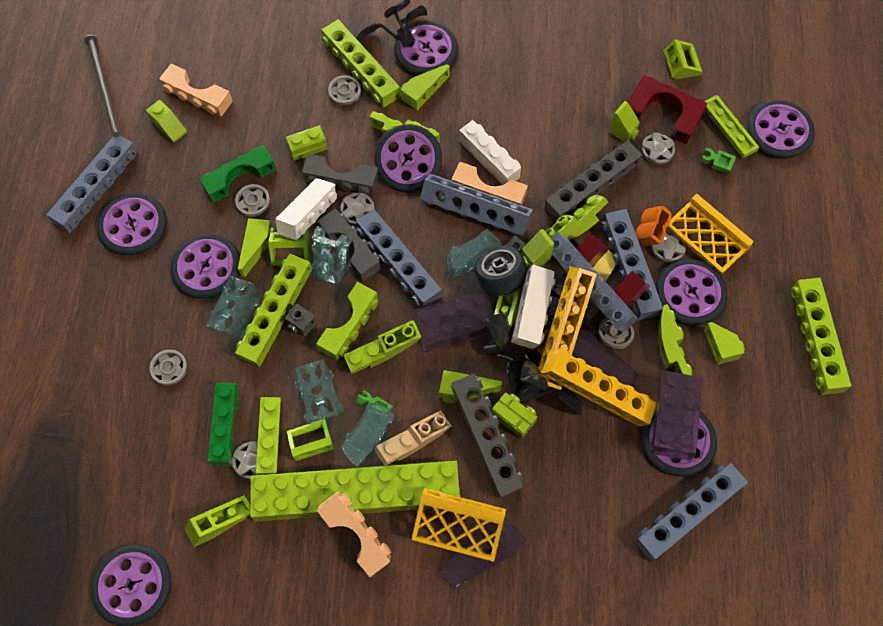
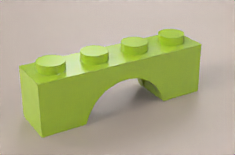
[316,282,379,361]

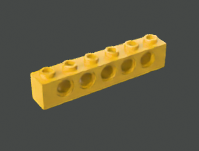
[538,267,597,390]
[541,349,657,426]

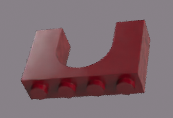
[628,74,708,145]
[561,234,650,309]

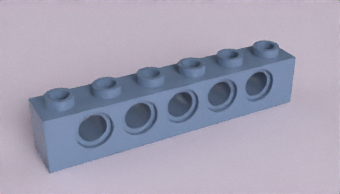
[46,135,138,233]
[420,174,533,236]
[356,209,442,309]
[601,209,663,321]
[550,231,638,332]
[635,463,748,562]

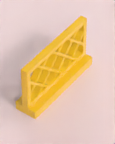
[666,194,754,275]
[412,488,506,562]

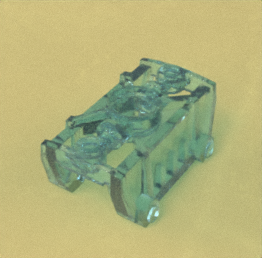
[312,226,352,284]
[446,229,503,278]
[205,276,260,337]
[295,360,344,424]
[342,403,394,466]

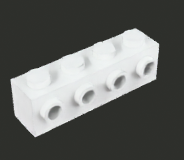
[459,120,521,185]
[276,178,337,240]
[511,265,555,349]

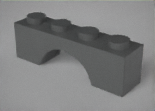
[302,154,379,195]
[317,209,381,282]

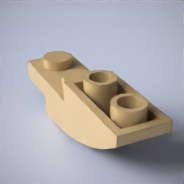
[374,411,452,466]

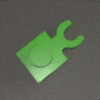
[701,148,736,174]
[356,391,393,420]

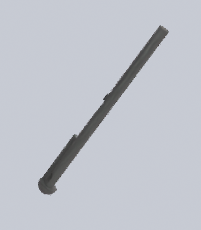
[84,34,120,137]

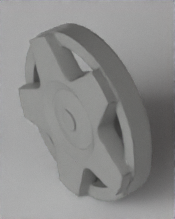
[328,75,361,106]
[641,133,675,164]
[235,184,270,217]
[340,193,375,226]
[650,230,686,263]
[598,318,634,349]
[150,349,187,386]
[232,442,258,480]

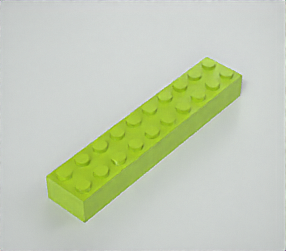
[251,461,460,522]

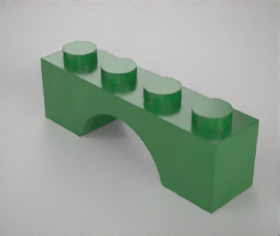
[199,145,277,203]
[207,383,241,467]

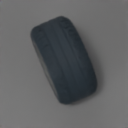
[475,246,528,296]

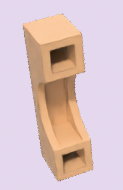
[159,64,233,117]
[452,162,528,206]
[317,491,391,577]

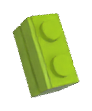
[286,125,328,161]
[491,393,538,439]

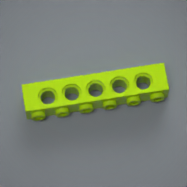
[322,19,401,107]
[235,254,313,368]
[791,278,851,395]

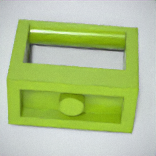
[663,39,703,79]
[268,231,310,266]
[287,419,334,461]

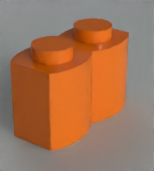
[635,205,671,247]

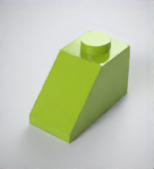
[146,100,187,143]
[609,101,640,142]
[521,229,554,268]
[704,322,745,365]

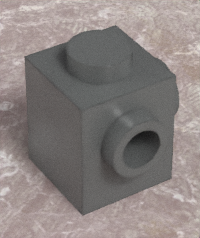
[285,303,317,337]

